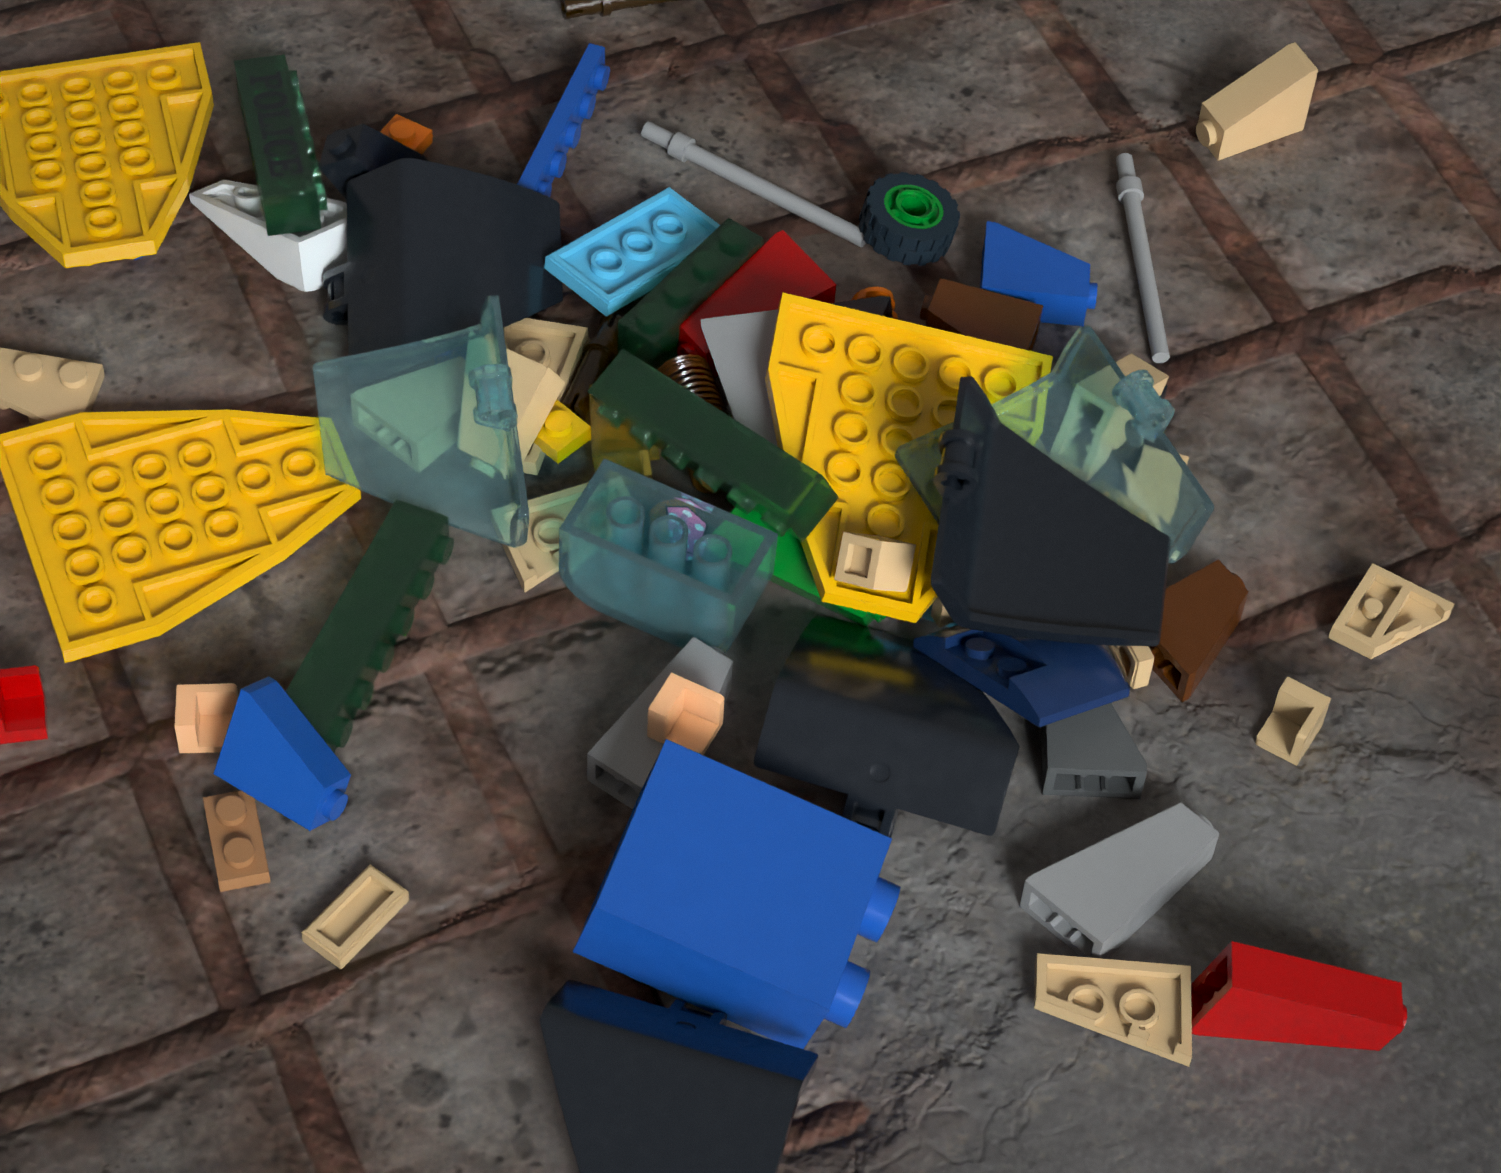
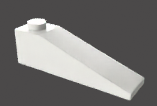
[189,180,347,292]

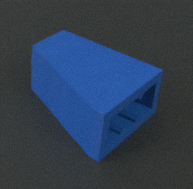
[980,221,1098,327]
[213,676,351,831]

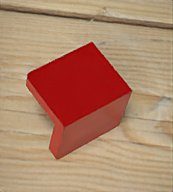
[0,665,48,744]

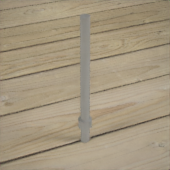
[641,121,866,248]
[1116,153,1170,363]

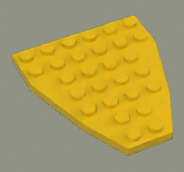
[0,42,214,268]
[765,293,1053,623]
[0,409,361,663]

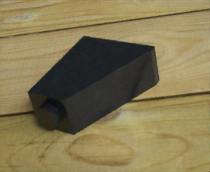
[319,123,428,200]

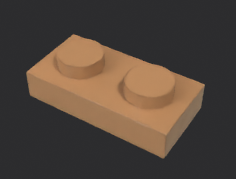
[203,790,270,892]

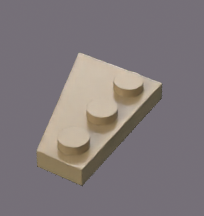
[1034,953,1192,1067]

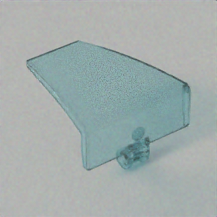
[313,295,529,548]
[895,325,1214,563]

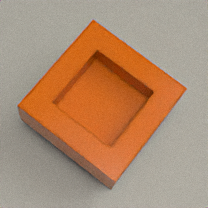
[380,114,433,154]

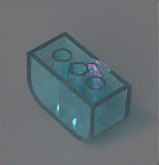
[559,458,778,653]

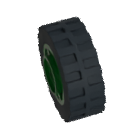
[858,172,960,266]

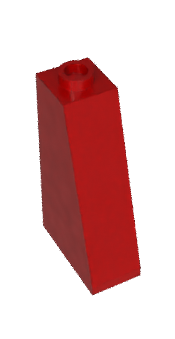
[677,230,836,379]
[1191,941,1407,1051]

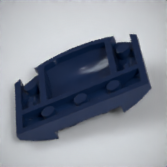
[913,625,1130,727]

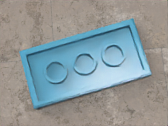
[544,187,731,317]

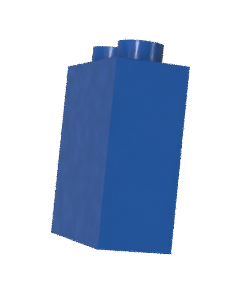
[573,739,901,1049]

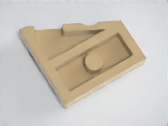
[1328,563,1454,659]

